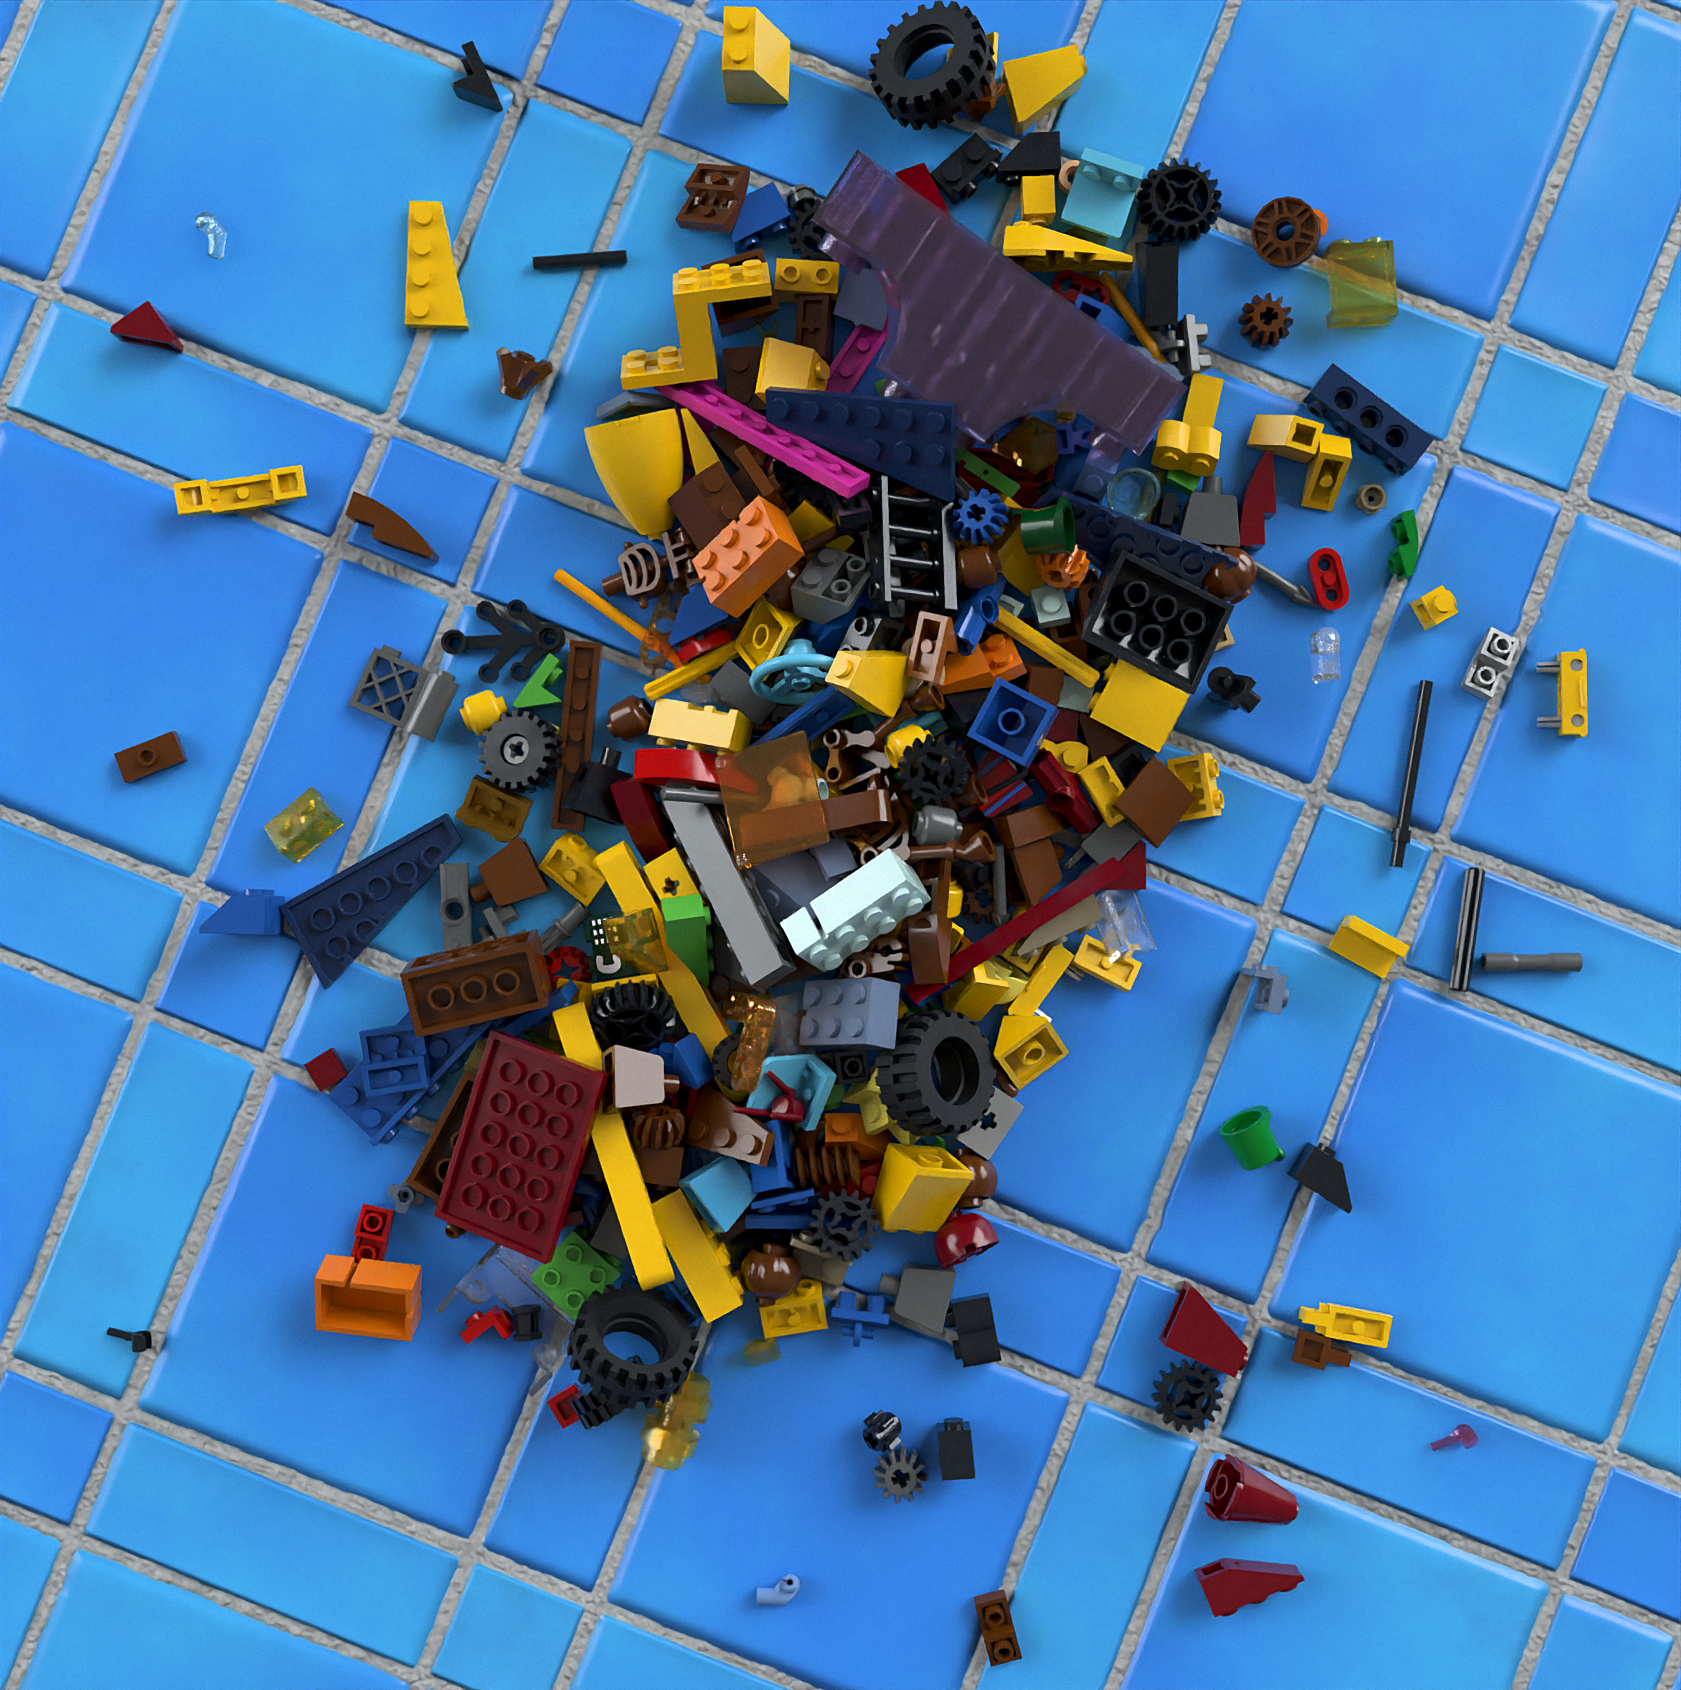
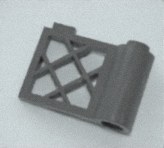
[349,644,459,742]

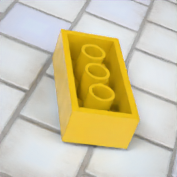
[650,1186,746,1323]

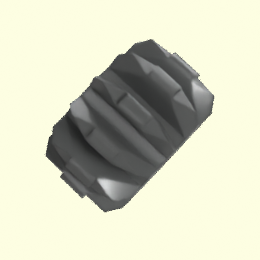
[873,1445,928,1504]

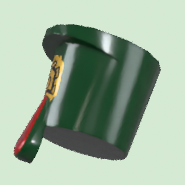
[1008,496,1076,555]

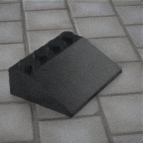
[1079,549,1235,695]

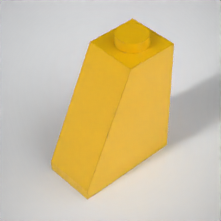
[1001,44,1087,135]
[825,650,912,718]

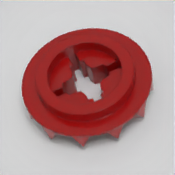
[545,946,593,991]

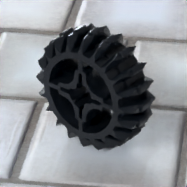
[1136,157,1222,245]
[589,979,677,1052]

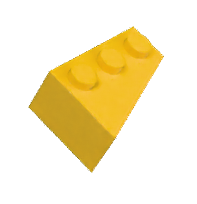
[648,698,754,759]

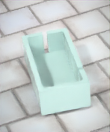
[780,848,931,972]

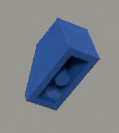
[669,581,733,648]

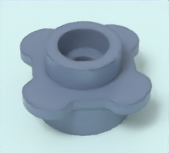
[387,1176,425,1214]

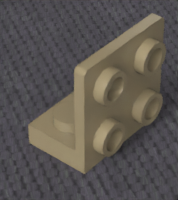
[787,1229,854,1287]

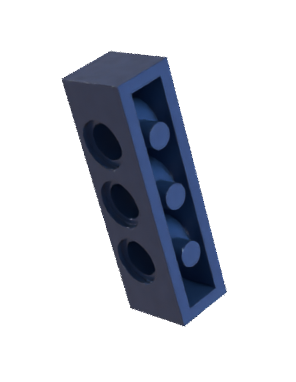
[1303,363,1434,476]

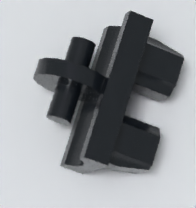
[1206,666,1261,713]

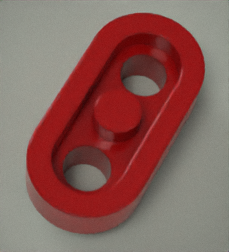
[1307,548,1350,612]
[676,627,734,665]

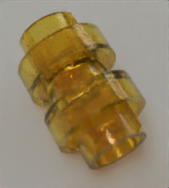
[639,1370,713,1470]

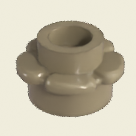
[1355,484,1387,515]

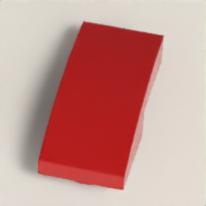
[350,1204,395,1263]

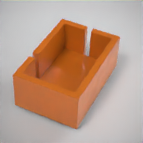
[692,495,805,618]
[314,1254,422,1342]

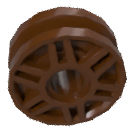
[1251,196,1321,269]

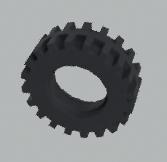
[868,0,996,130]
[567,1282,699,1409]

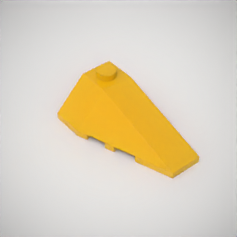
[1003,221,1133,273]

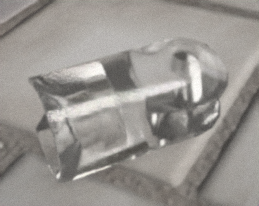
[1310,626,1341,684]

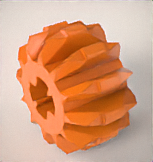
[1033,544,1090,592]

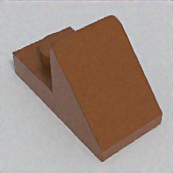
[905,611,959,683]

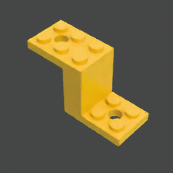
[621,260,772,390]

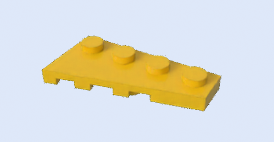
[405,201,470,330]

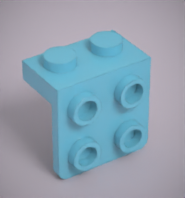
[746,1054,837,1131]

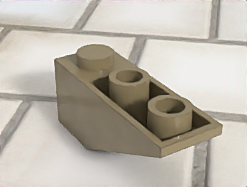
[1010,893,1104,960]

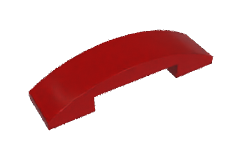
[633,748,759,795]

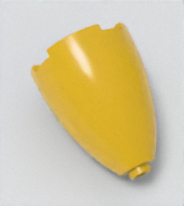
[584,408,683,540]

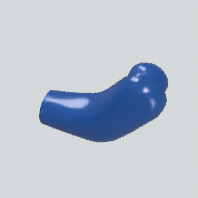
[573,1174,606,1209]

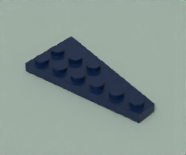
[765,386,956,503]
[1031,486,1239,593]
[279,813,463,990]

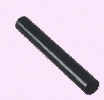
[533,250,628,270]

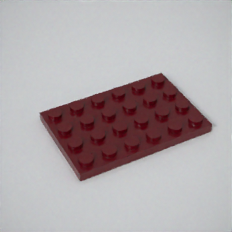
[434,1029,609,1264]

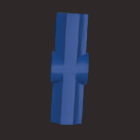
[954,572,1007,657]

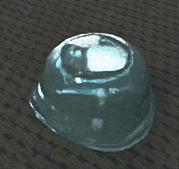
[1106,468,1161,521]

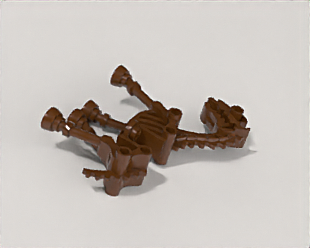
[823,681,996,980]

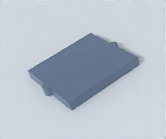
[832,263,898,333]

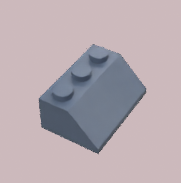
[742,845,843,930]

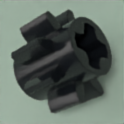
[863,1410,902,1453]

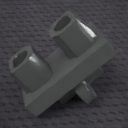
[1159,314,1211,380]
[478,903,527,943]

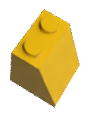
[722,6,790,104]
[1088,659,1191,753]
[870,1143,974,1234]

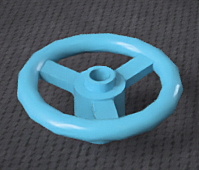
[749,639,835,705]

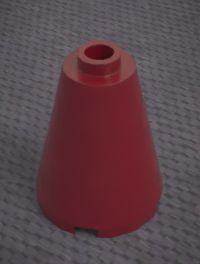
[1204,1454,1299,1525]

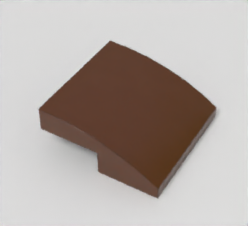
[675,163,750,234]
[1112,756,1196,848]

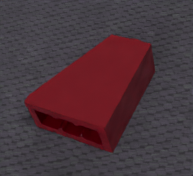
[1159,1280,1249,1378]

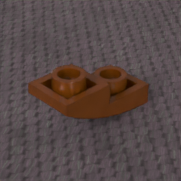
[973,1589,1022,1667]

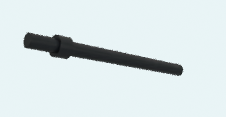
[1389,680,1433,868]

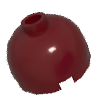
[934,1209,999,1269]

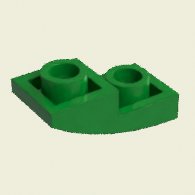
[1388,509,1418,582]

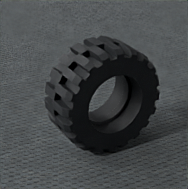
[875,1009,996,1137]

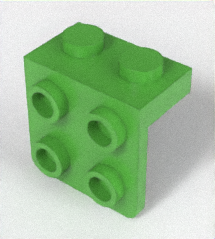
[531,1224,624,1320]

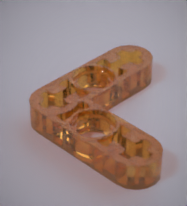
[639,582,749,669]
[721,990,776,1093]

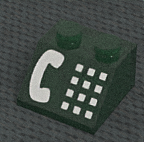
[584,911,639,980]

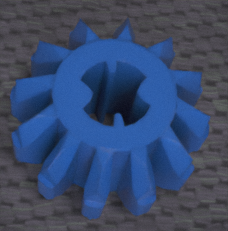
[953,488,1009,546]

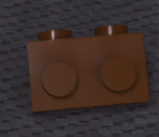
[730,444,786,510]

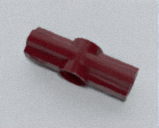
[1028,748,1101,835]

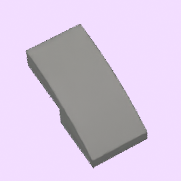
[1459,627,1519,702]

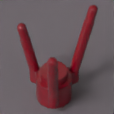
[733,1071,805,1124]

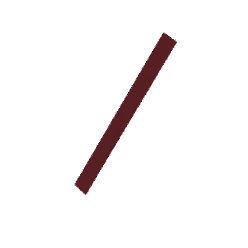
[904,857,1127,1004]

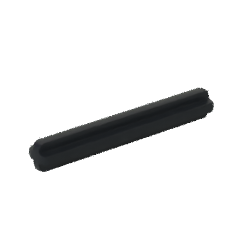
[1450,867,1486,992]

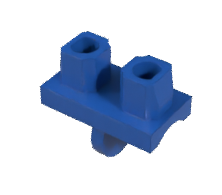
[830,1291,890,1347]

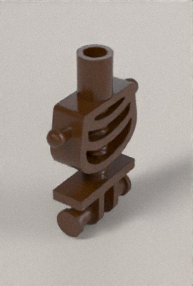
[601,527,699,610]

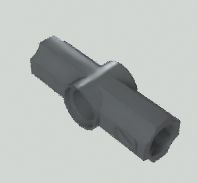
[439,862,474,951]

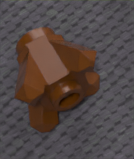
[496,347,553,400]

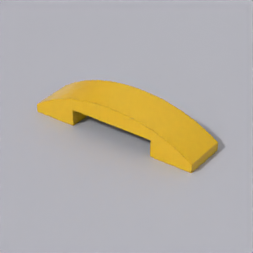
[173,465,307,516]

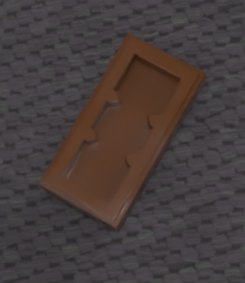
[114,731,188,784]

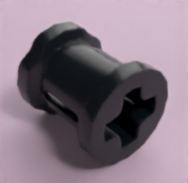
[512,1304,542,1342]

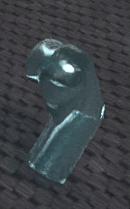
[195,212,227,259]

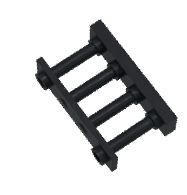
[865,475,957,616]

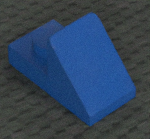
[647,1033,715,1090]

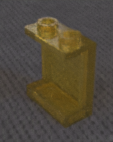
[1323,237,1398,328]

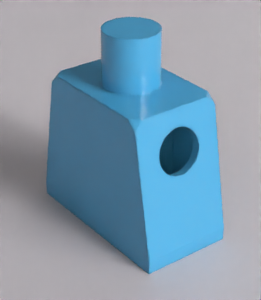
[678,1156,757,1232]

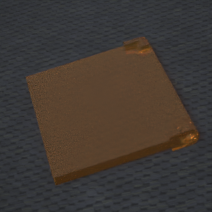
[714,730,831,870]

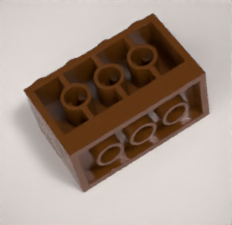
[400,929,553,1038]

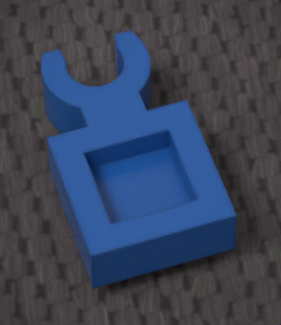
[1037,423,1095,460]

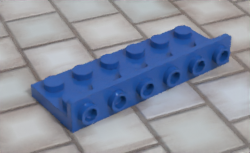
[328,1011,510,1146]

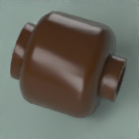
[955,544,1003,591]
[607,695,654,742]

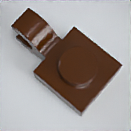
[1291,1328,1352,1371]

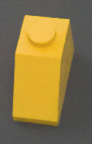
[1301,433,1352,512]

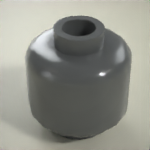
[911,805,962,846]

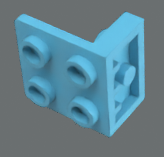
[1060,147,1145,240]

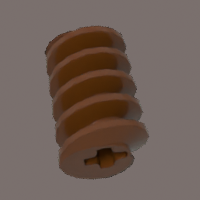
[793,1145,861,1188]

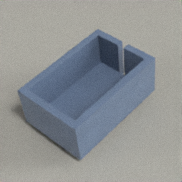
[799,977,900,1050]

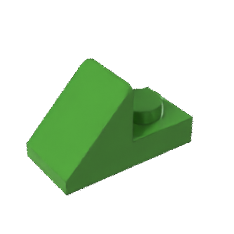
[512,653,564,712]

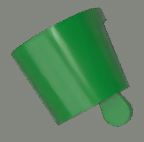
[1219,1105,1285,1170]

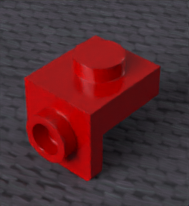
[460,1304,515,1344]

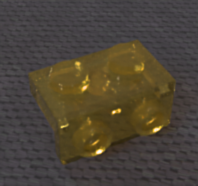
[264,787,344,863]

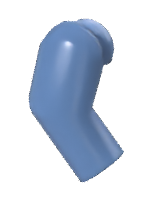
[757,1574,801,1606]

